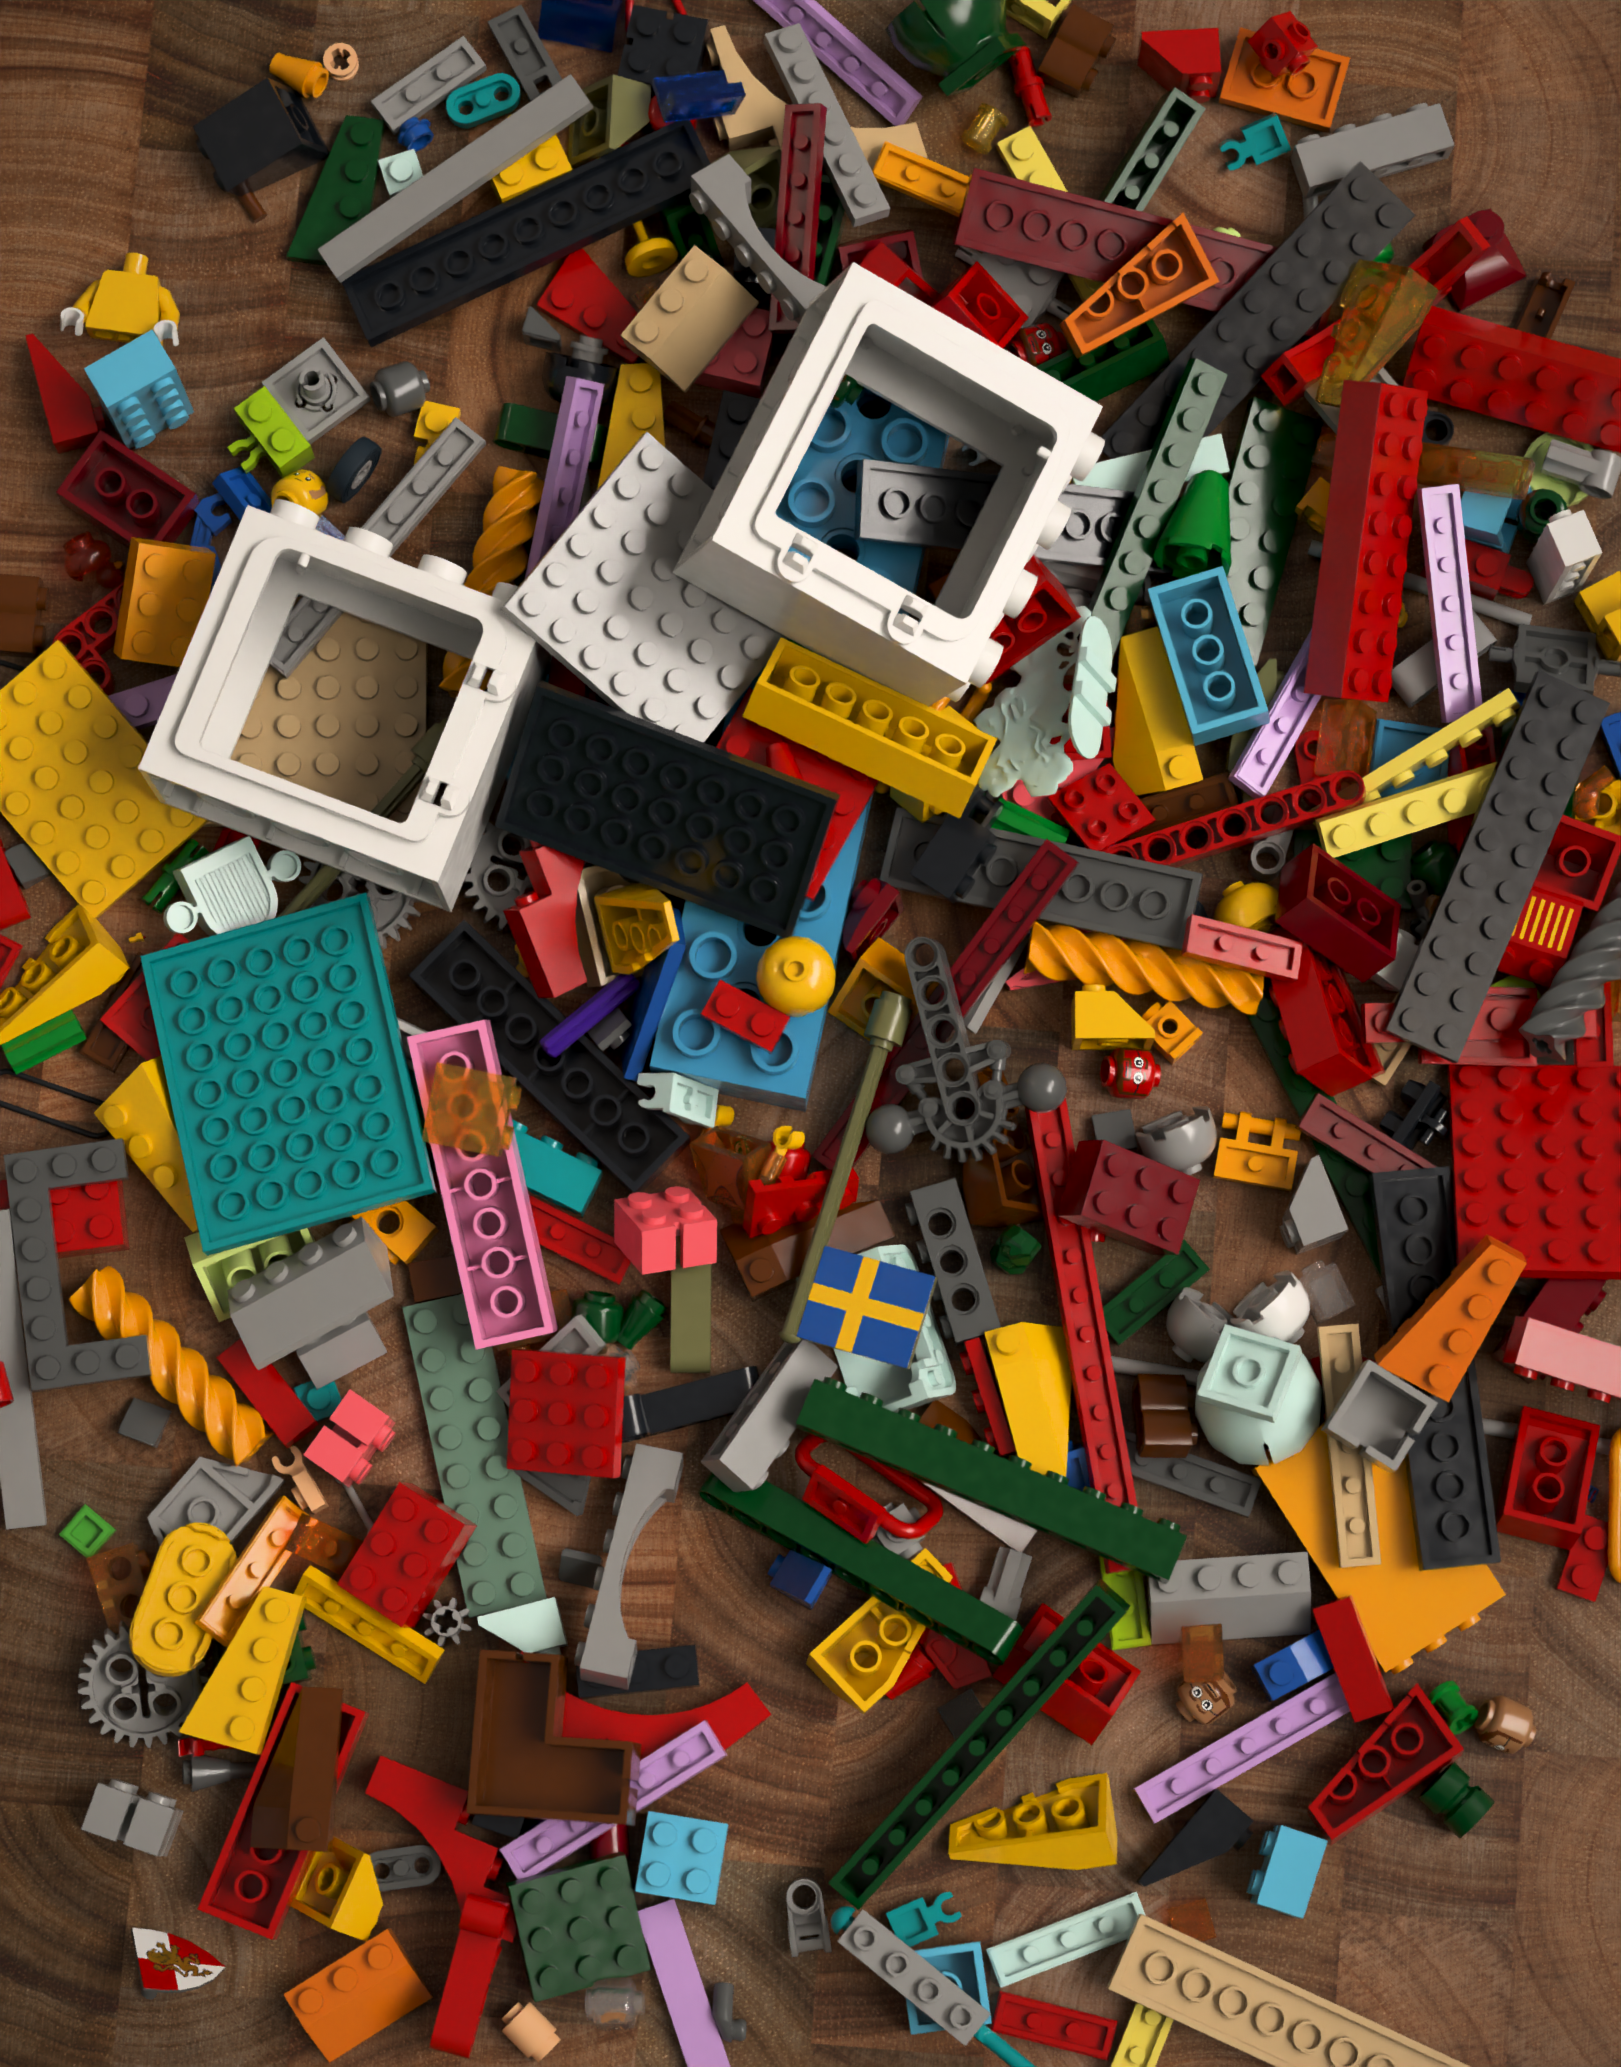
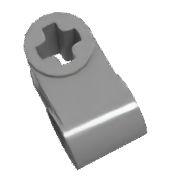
[786,1877,832,1958]

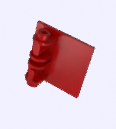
[1047,763,1156,851]

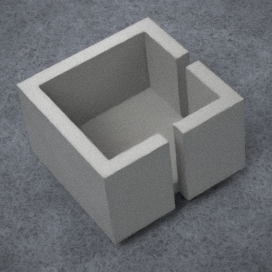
[1321,1360,1438,1473]
[81,1778,184,1857]

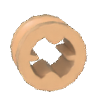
[323,43,359,82]

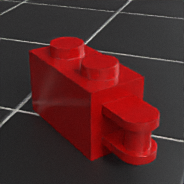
[1420,539,1534,601]

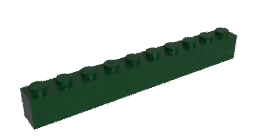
[795,1377,1187,1584]
[828,1579,1130,1910]

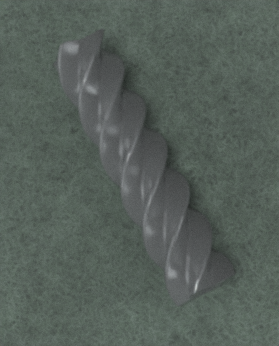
[1518,881,1621,1064]

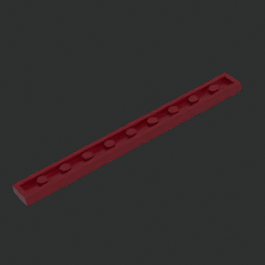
[812,839,1079,1170]

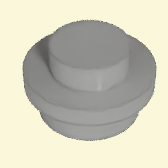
[570,335,609,364]

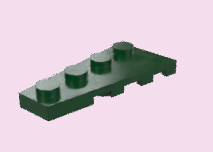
[286,115,385,270]

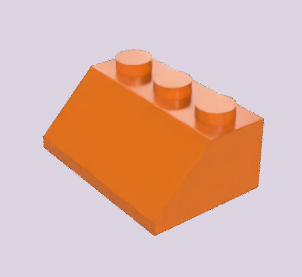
[283,1928,433,2063]

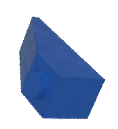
[767,1550,832,1610]
[1250,1629,1334,1702]

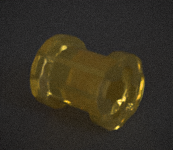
[960,103,1009,155]

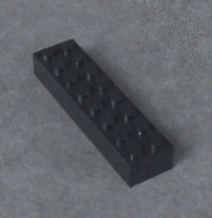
[409,920,691,1194]

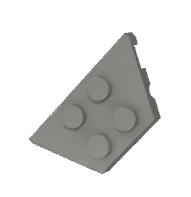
[147,1457,285,1546]

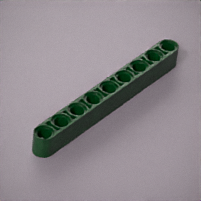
[698,1472,1024,1666]

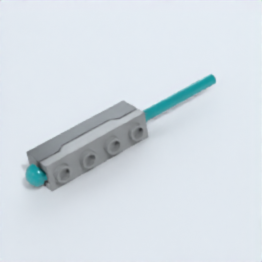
[831,1906,1036,2067]

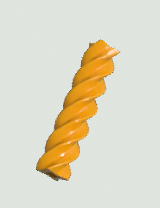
[438,466,544,698]
[1023,922,1265,1015]
[69,1266,274,1467]

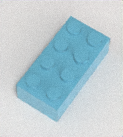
[84,330,194,449]
[1148,566,1270,746]

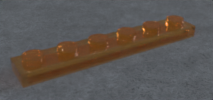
[1311,427,1536,500]

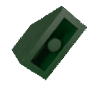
[659,198,724,266]

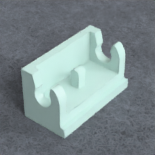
[637,1073,719,1128]

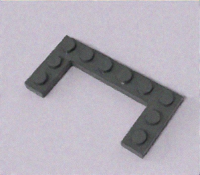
[4,1138,153,1392]

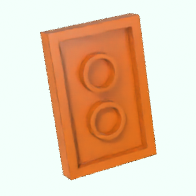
[1219,27,1350,133]

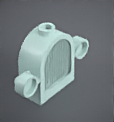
[163,836,301,936]

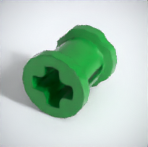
[1428,1681,1478,1735]

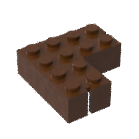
[466,1650,641,1826]

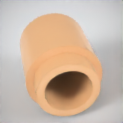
[501,2002,561,2063]

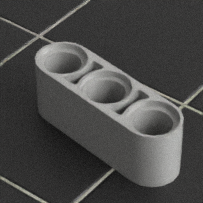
[1391,610,1497,708]

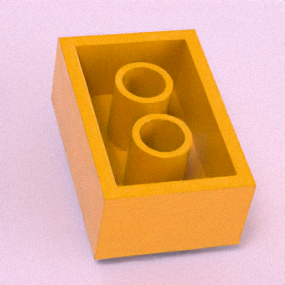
[113,537,216,667]

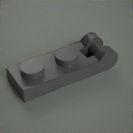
[487,5,562,102]

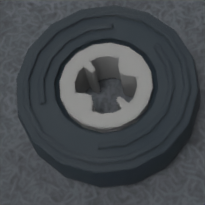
[326,436,382,503]

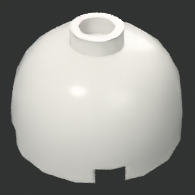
[1230,1270,1310,1344]

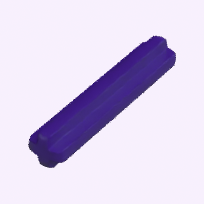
[540,973,640,1058]

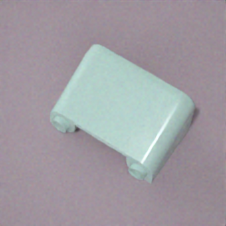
[796,1244,956,1413]

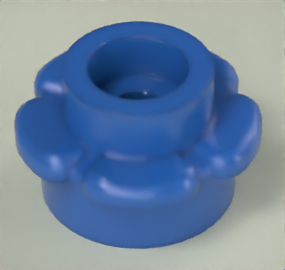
[397,117,434,152]

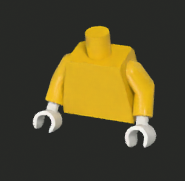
[60,253,180,346]

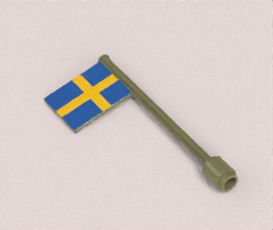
[778,991,938,1370]

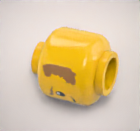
[271,469,328,516]

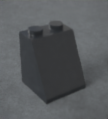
[193,78,330,197]

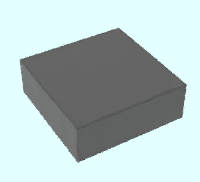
[1091,1109,1138,1150]

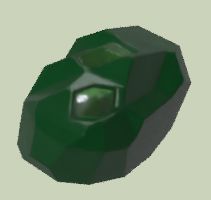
[990,1223,1042,1275]

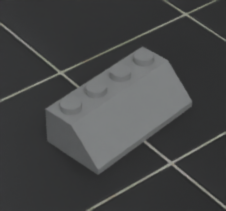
[227,1216,394,1370]
[1146,1552,1311,1645]

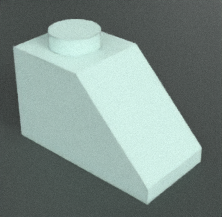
[477,1597,568,1655]

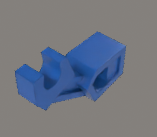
[190,493,232,594]

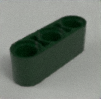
[492,403,608,469]

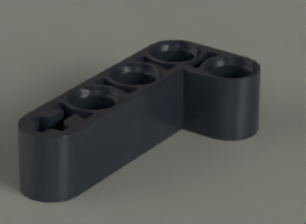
[622,1366,759,1443]

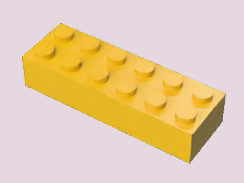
[742,637,997,819]

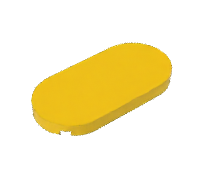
[129,1522,237,1677]

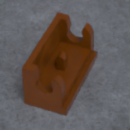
[1513,272,1576,339]

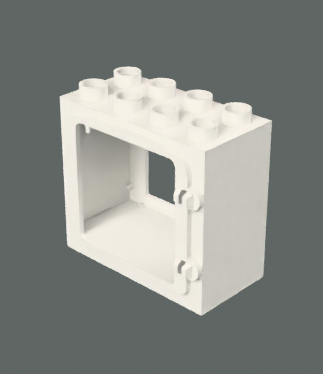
[672,262,1105,706]
[138,499,552,912]

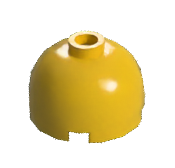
[1213,881,1279,933]
[756,936,836,1018]

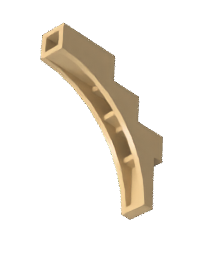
[705,25,927,184]

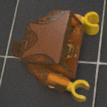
[690,1105,805,1224]

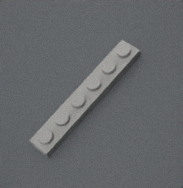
[763,23,890,228]

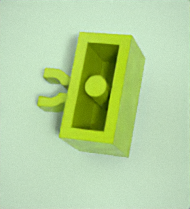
[227,386,315,478]

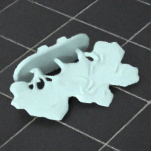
[973,606,1117,797]

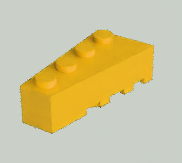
[597,363,666,490]
[94,1056,198,1233]
[179,1586,307,1755]

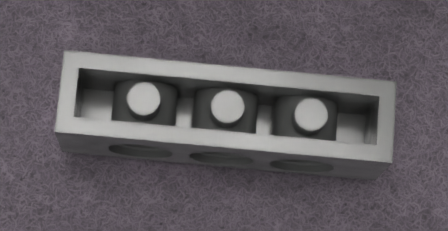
[904,1178,1001,1347]

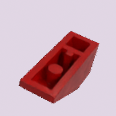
[25,333,107,454]

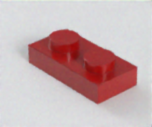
[701,979,790,1054]
[1555,1514,1608,1603]

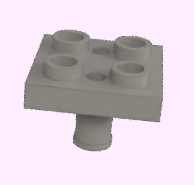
[262,337,371,445]

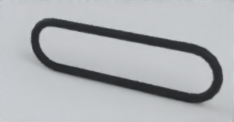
[0,1068,111,1139]

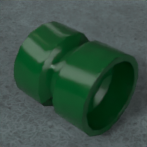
[1418,1761,1495,1839]

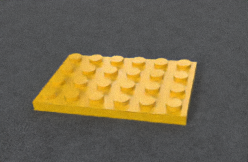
[0,640,209,919]

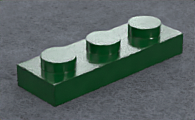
[1103,1239,1210,1347]

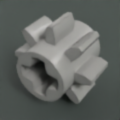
[423,1598,472,1647]

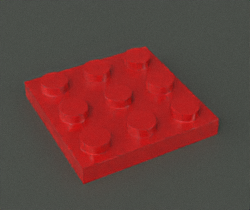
[507,1349,626,1478]

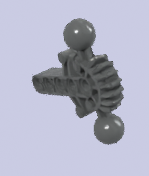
[865,937,1067,1162]

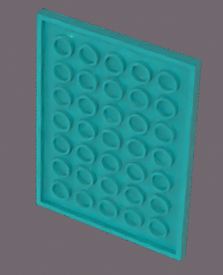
[140,892,436,1256]

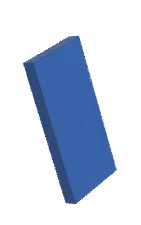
[620,908,686,1081]

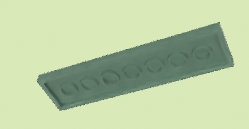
[402,1294,547,1618]

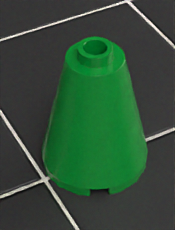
[1153,470,1232,579]

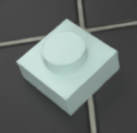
[378,149,423,199]

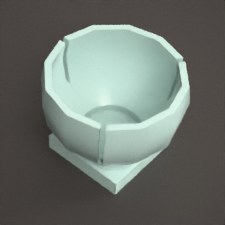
[1195,1324,1322,1466]

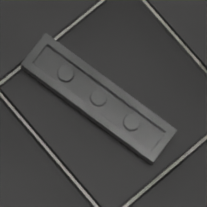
[1124,1430,1262,1518]

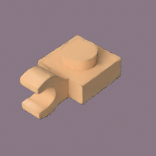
[272,1446,329,1514]

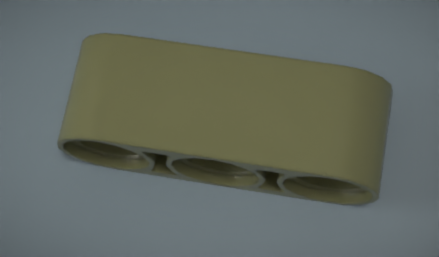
[670,1259,712,1373]

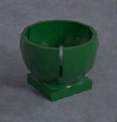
[885,0,1026,96]

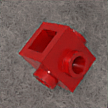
[1247,11,1318,77]

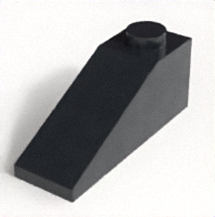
[1136,1789,1253,1887]

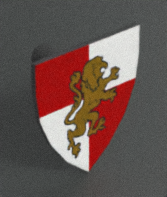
[131,1928,226,1999]

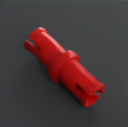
[1007,47,1052,127]

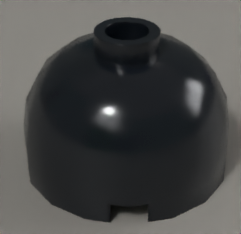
[542,352,620,407]

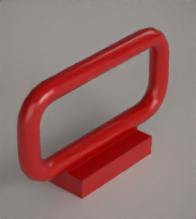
[795,1434,943,1544]

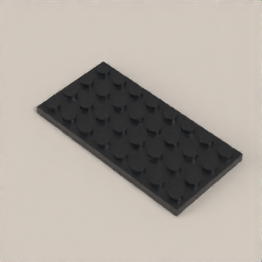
[495,681,840,938]

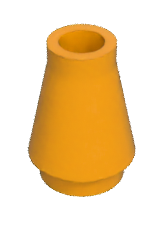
[269,53,329,98]

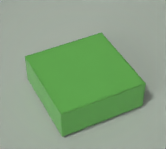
[59,1504,117,1561]

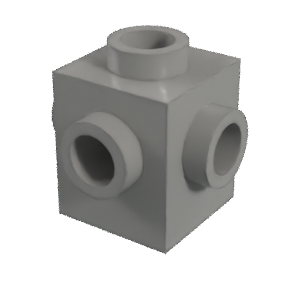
[871,1502,926,1560]

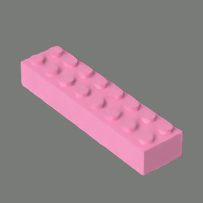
[407,1020,558,1350]

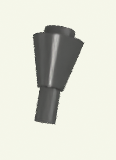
[182,1754,257,1792]

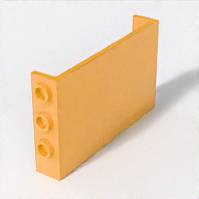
[1251,1413,1506,1675]

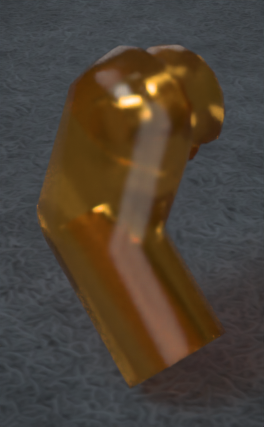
[1573,765,1616,820]

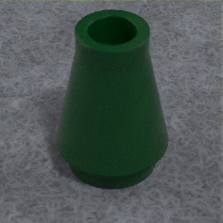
[617,1289,667,1350]

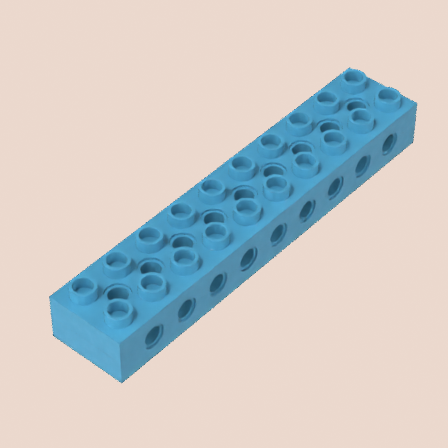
[650,387,950,1112]

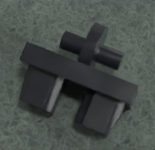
[1379,1079,1450,1151]

